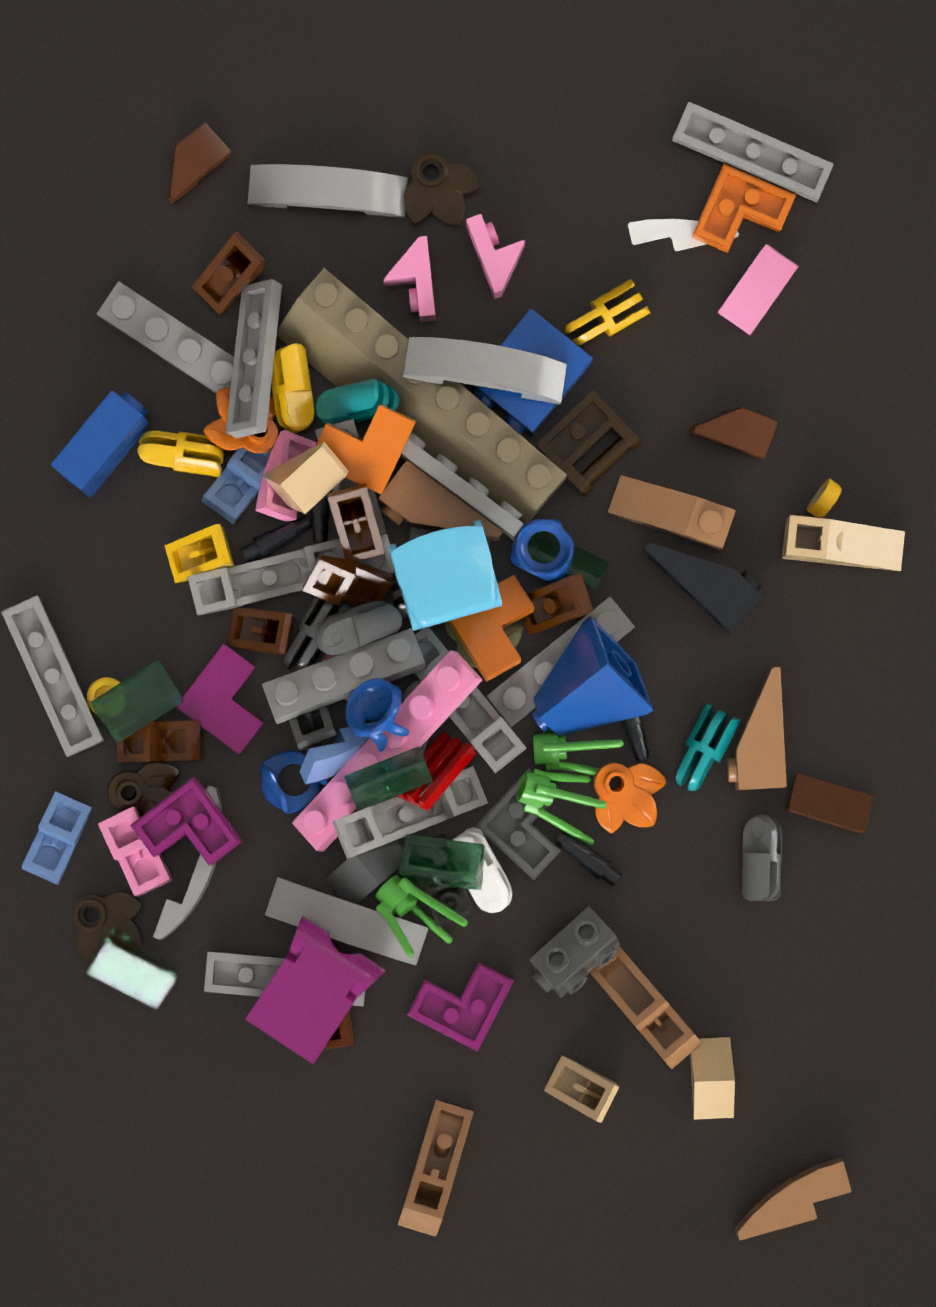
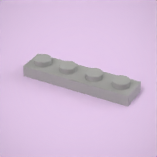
[672,102,834,203]
[225,279,282,438]
[97,281,234,393]
[400,433,523,541]
[1,595,105,757]
[486,596,635,727]
[262,628,427,724]
[204,951,365,1006]

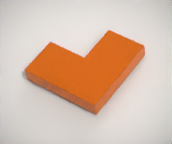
[692,164,796,253]
[316,404,416,495]
[448,575,535,682]

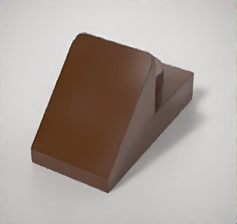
[192,232,265,315]
[523,573,594,635]

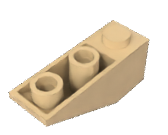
[782,515,905,571]

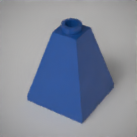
[532,616,653,736]

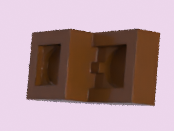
[302,555,393,606]
[116,720,201,763]

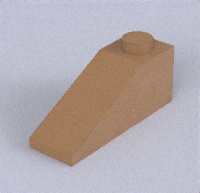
[378,460,503,541]
[607,475,736,552]
[727,667,787,790]
[398,1100,474,1237]

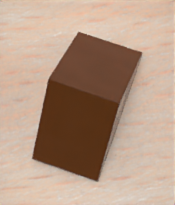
[327,483,385,562]
[227,607,295,656]

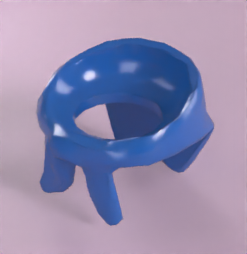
[510,518,574,582]
[346,678,409,751]
[260,750,327,814]

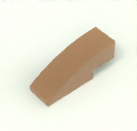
[589,946,702,1069]
[734,1157,852,1241]

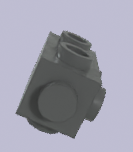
[529,906,620,998]

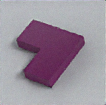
[176,643,264,755]
[130,777,243,866]
[407,962,514,1052]

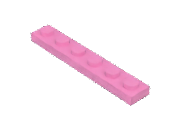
[292,650,483,852]

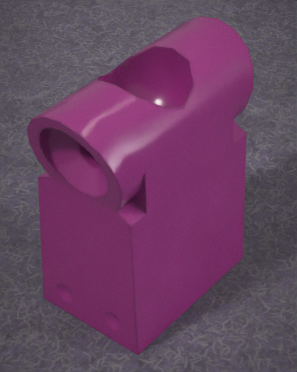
[245,915,387,1064]

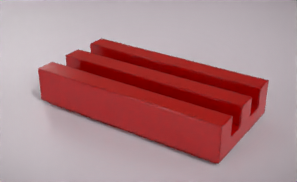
[394,732,476,811]

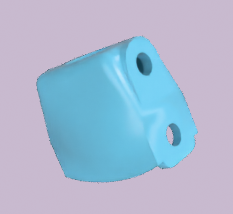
[388,520,502,631]

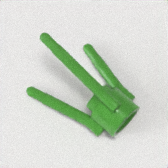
[533,729,624,775]
[516,768,607,845]
[375,875,468,957]

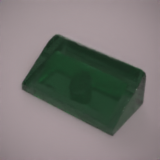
[527,531,608,589]
[90,660,183,743]
[344,746,433,811]
[398,834,484,890]
[86,937,178,1009]

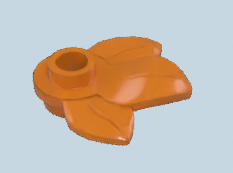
[203,388,278,454]
[594,762,666,833]

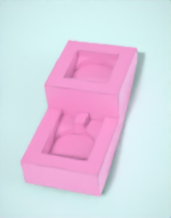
[718,244,799,335]
[255,430,316,522]
[98,806,174,897]

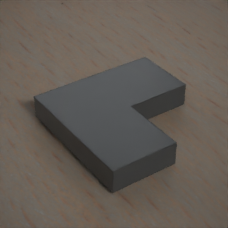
[475,768,561,880]

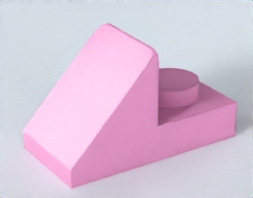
[466,214,525,299]
[384,236,436,322]

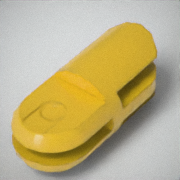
[564,279,651,346]
[271,343,315,433]
[137,431,224,477]

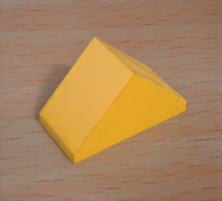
[164,524,235,583]

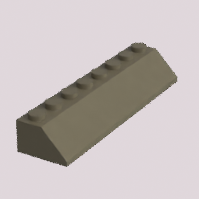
[277,268,567,525]

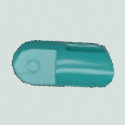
[315,378,400,425]
[676,703,742,791]

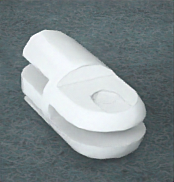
[447,827,513,913]

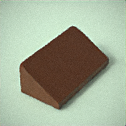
[785,773,873,834]

